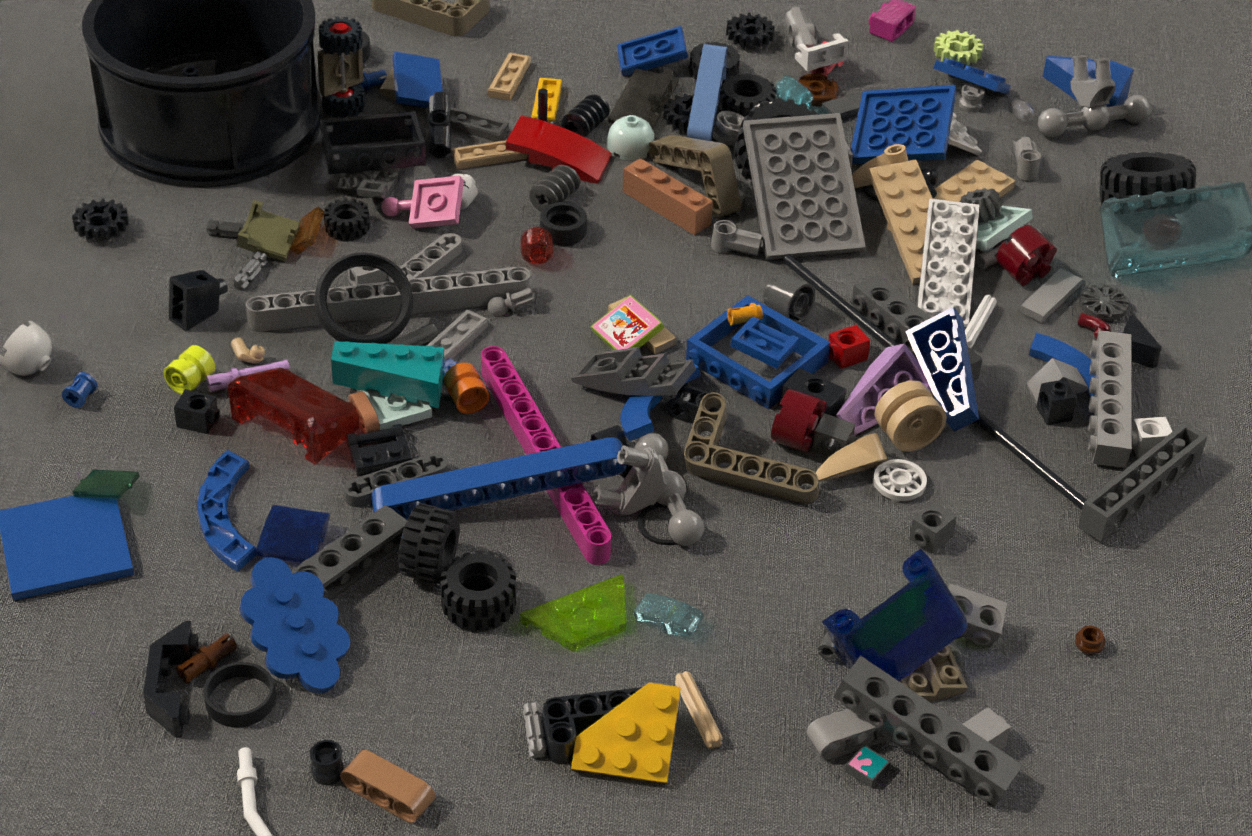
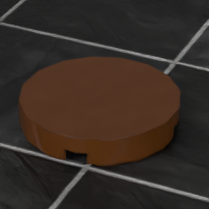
[793,74,839,107]

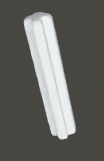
[965,295,997,348]

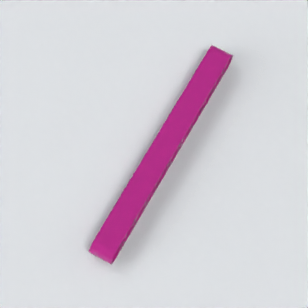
[481,346,611,565]

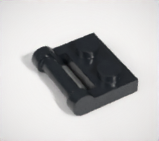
[346,424,412,476]

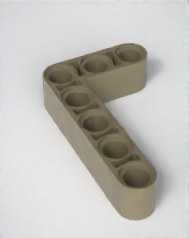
[371,0,489,37]
[649,135,741,219]
[684,392,819,504]

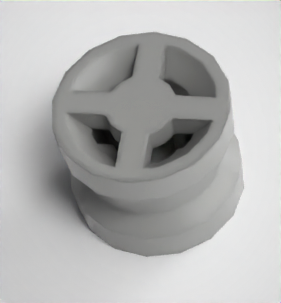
[960,83,985,112]

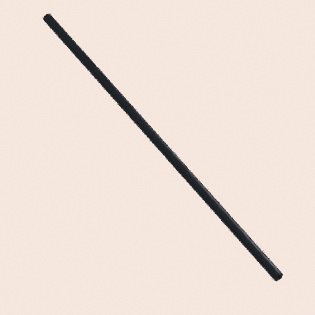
[783,255,1087,510]

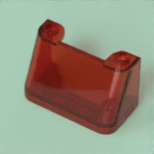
[228,367,359,465]

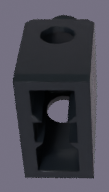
[169,270,228,331]

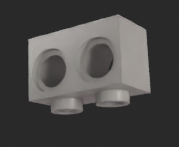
[934,584,1007,646]

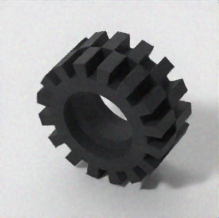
[324,198,370,241]

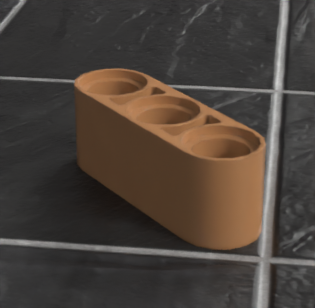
[340,750,436,823]

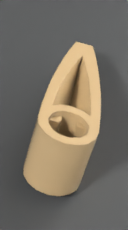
[852,144,908,189]
[816,433,888,482]

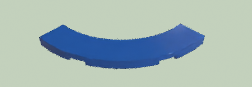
[1029,333,1094,416]
[620,364,701,441]
[198,450,257,572]

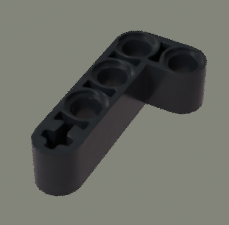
[543,687,642,764]

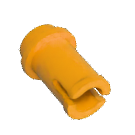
[727,303,763,325]

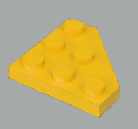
[571,682,681,784]

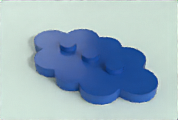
[239,557,350,694]

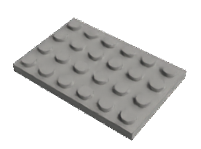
[743,113,865,260]

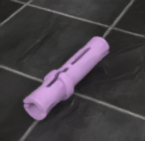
[206,360,291,392]

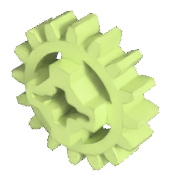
[933,30,983,65]

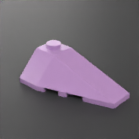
[836,344,931,435]

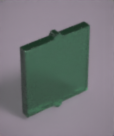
[72,469,140,499]

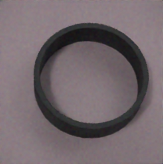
[204,662,275,728]

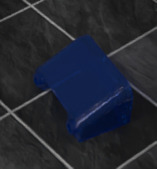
[822,548,967,681]

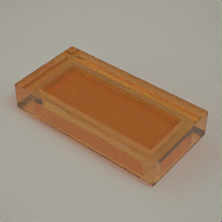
[291,206,324,254]

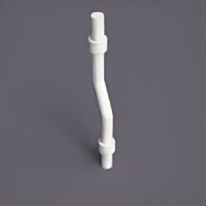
[237,747,273,836]

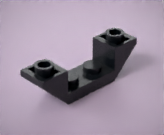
[143,621,199,738]

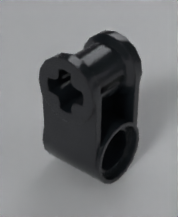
[666,384,720,424]

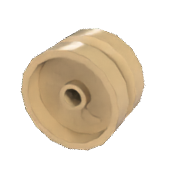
[874,380,947,452]

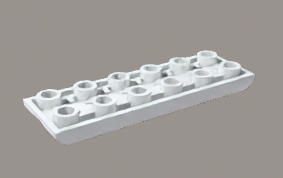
[917,198,980,327]

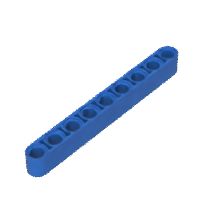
[372,437,626,520]

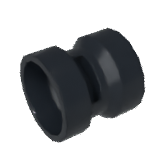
[310,740,344,785]

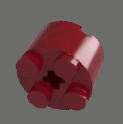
[996,225,1057,286]
[771,389,827,453]

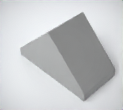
[1027,358,1088,404]

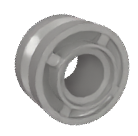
[713,111,744,146]

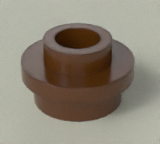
[1075,626,1106,654]

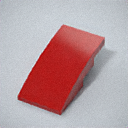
[506,115,612,184]

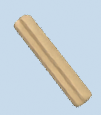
[675,671,723,749]

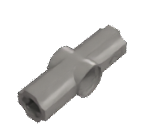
[785,7,817,54]

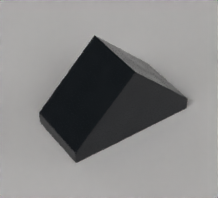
[1123,315,1162,368]

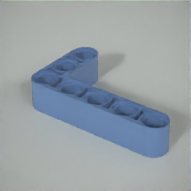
[687,44,727,141]

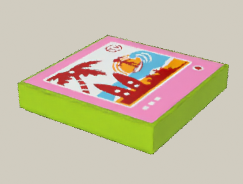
[590,295,664,350]

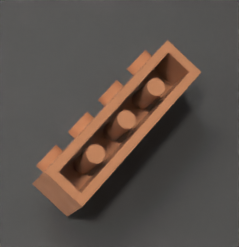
[623,158,713,235]

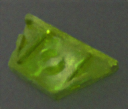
[520,574,626,652]

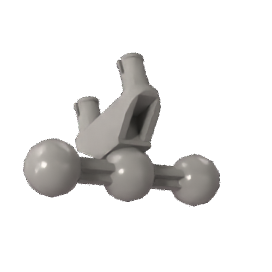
[1038,55,1151,138]
[590,433,704,546]

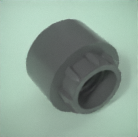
[763,274,815,324]

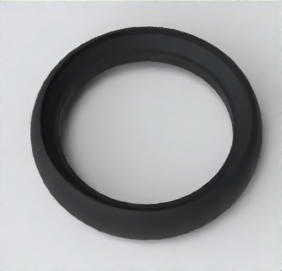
[314,252,413,344]

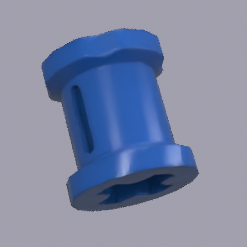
[62,372,98,408]

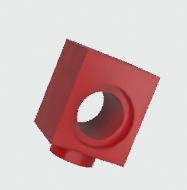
[829,325,871,369]

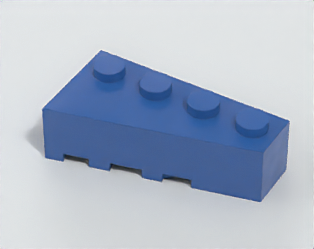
[905,306,979,431]

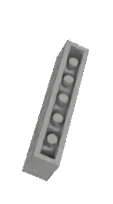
[1088,330,1132,468]

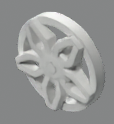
[873,459,927,503]

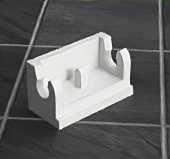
[795,33,848,71]

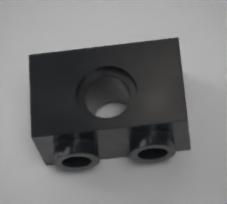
[781,368,846,422]

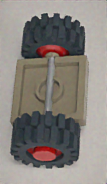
[317,16,365,118]

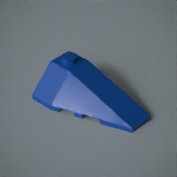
[1043,56,1134,107]

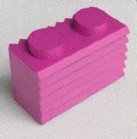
[869,0,916,42]

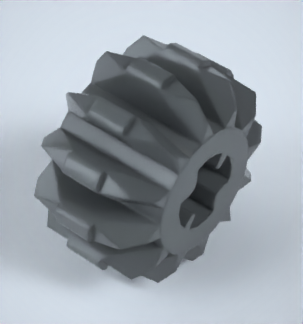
[959,188,1002,223]

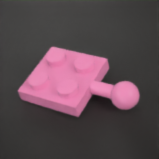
[381,176,464,228]

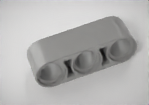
[806,709,893,760]

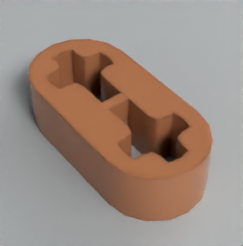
[348,391,380,433]

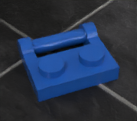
[730,316,801,369]

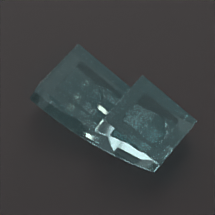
[633,593,704,636]

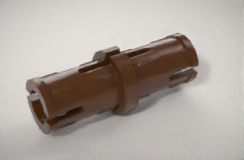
[176,633,237,684]

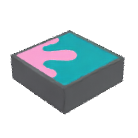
[845,745,891,788]

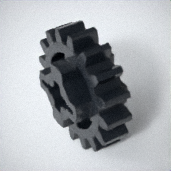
[726,13,775,49]
[663,94,694,132]
[72,198,129,241]

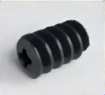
[561,94,610,137]

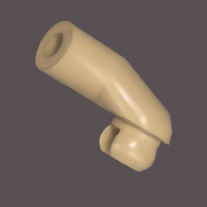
[231,337,265,364]

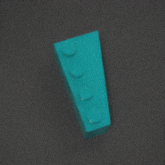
[331,341,445,408]

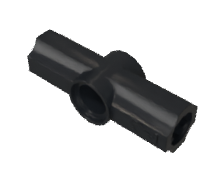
[428,92,452,158]

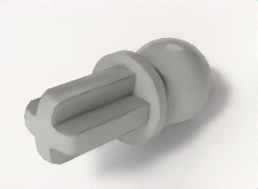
[487,288,535,317]

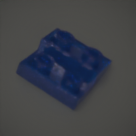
[256,505,330,563]

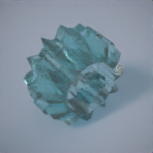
[775,76,814,108]

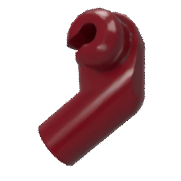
[1077,313,1111,339]

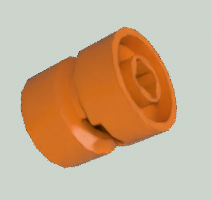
[443,362,489,414]

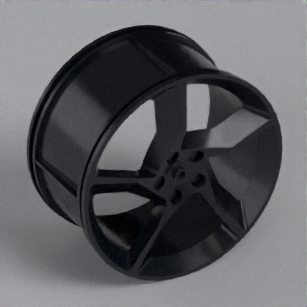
[82,0,323,187]

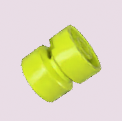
[163,345,216,395]

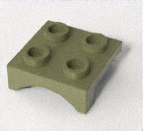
[236,200,301,262]

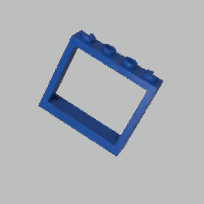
[686,295,831,409]

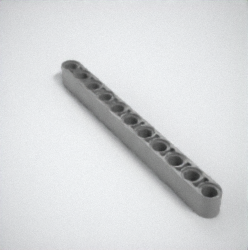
[246,267,530,332]

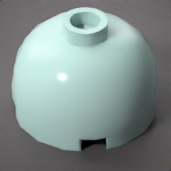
[607,115,654,161]

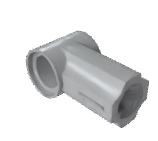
[1014,137,1041,181]
[711,220,762,256]

